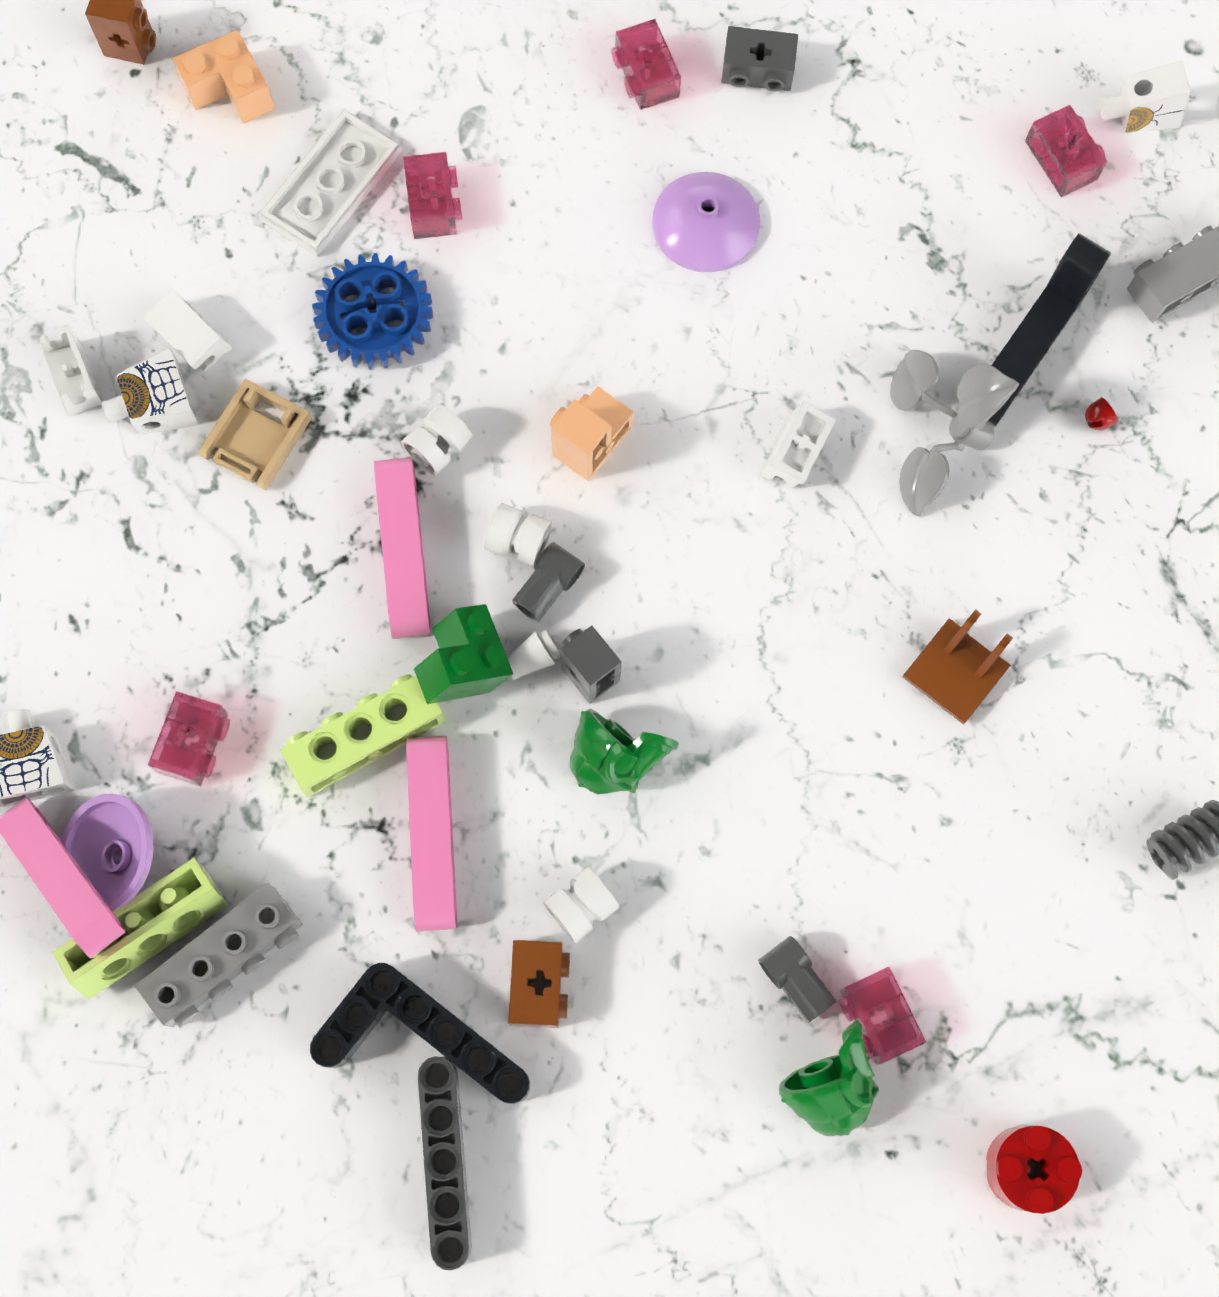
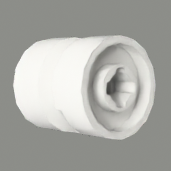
[401,404,473,476]
[484,503,552,568]
[543,867,619,943]

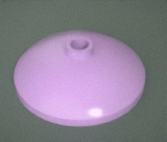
[652,172,760,272]
[61,794,153,912]

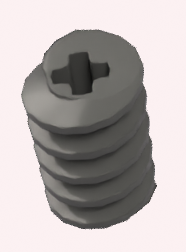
[1146,800,1219,880]

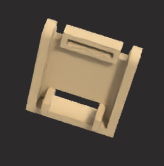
[199,379,312,490]

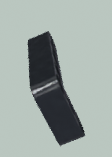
[988,233,1111,427]
[310,963,531,1104]

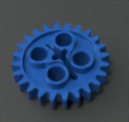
[312,253,433,370]

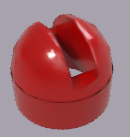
[1085,397,1118,431]

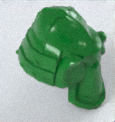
[569,708,679,795]
[779,1020,879,1136]

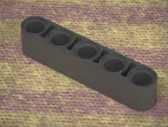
[418,1056,472,1271]

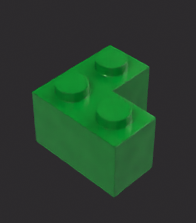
[414,604,513,704]

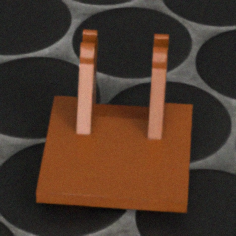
[902,609,1013,725]

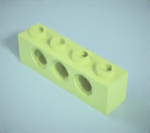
[280,674,446,798]
[52,858,229,999]

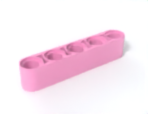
[374,457,431,639]
[406,736,457,932]
[0,797,126,958]

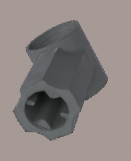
[512,542,585,622]
[758,936,837,1023]

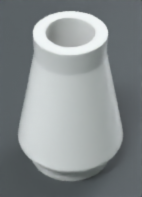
[508,629,561,680]

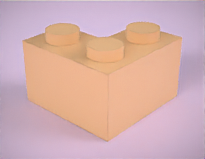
[172,29,275,124]
[550,386,634,481]

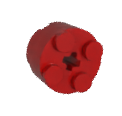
[986,1125,1083,1214]

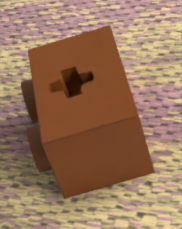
[85,0,156,65]
[508,940,570,1028]

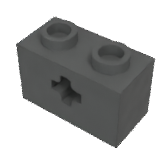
[721,26,798,92]
[560,625,622,704]

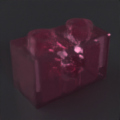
[611,19,681,110]
[1025,105,1107,197]
[403,152,462,239]
[148,691,230,787]
[839,967,927,1065]

